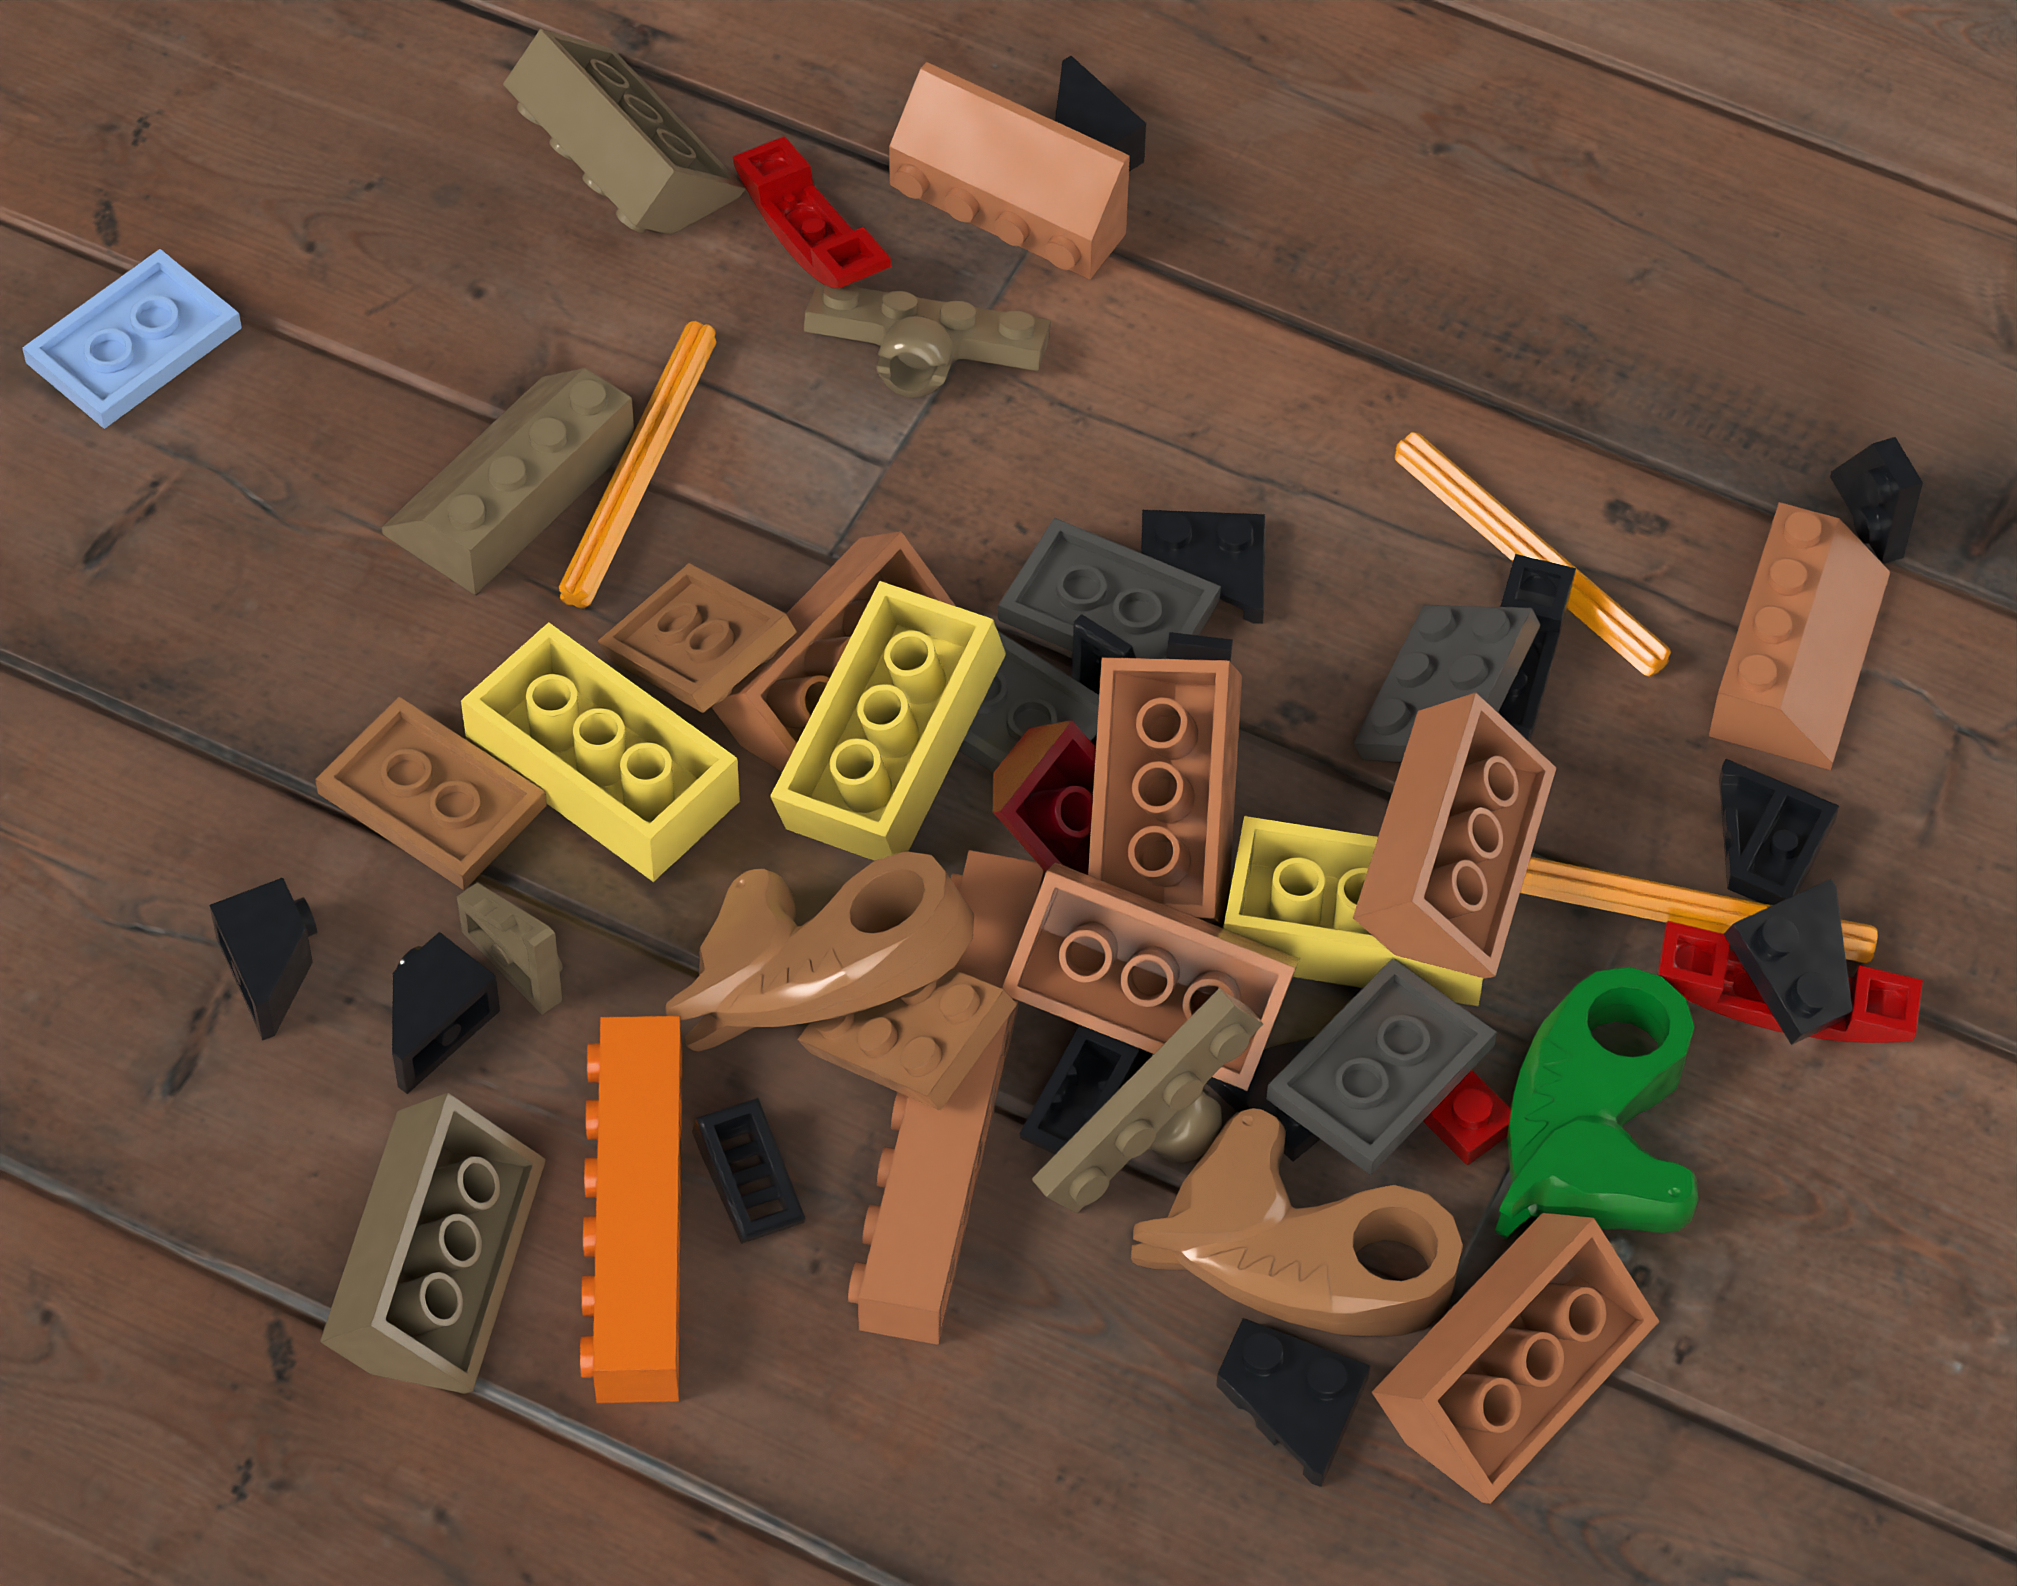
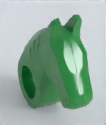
[1495,967,1699,1239]

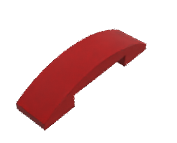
[733,136,892,289]
[1657,921,1923,1043]

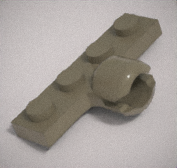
[804,281,1051,398]
[1032,988,1263,1213]

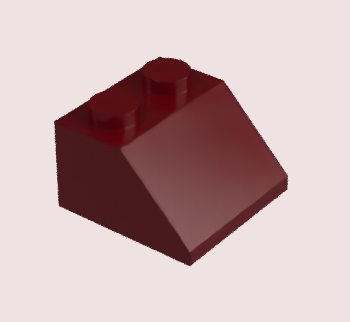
[993,720,1096,875]

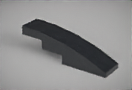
[1020,1025,1154,1154]

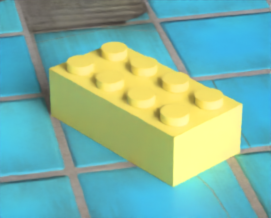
[770,581,1006,861]
[461,622,740,882]
[1224,816,1483,1006]

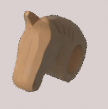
[665,851,974,1052]
[1131,1108,1463,1336]

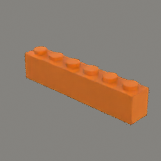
[580,1016,683,1403]

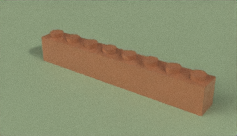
[848,850,1045,1345]

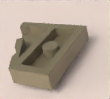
[457,882,563,1015]

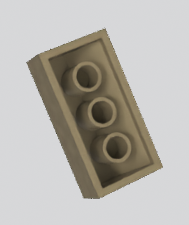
[503,29,746,235]
[382,368,634,596]
[320,1093,546,1394]

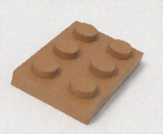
[597,563,797,713]
[315,697,547,890]
[797,969,1017,1111]

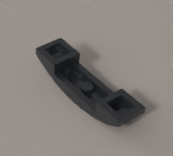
[1498,554,1576,742]

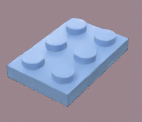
[22,249,242,429]

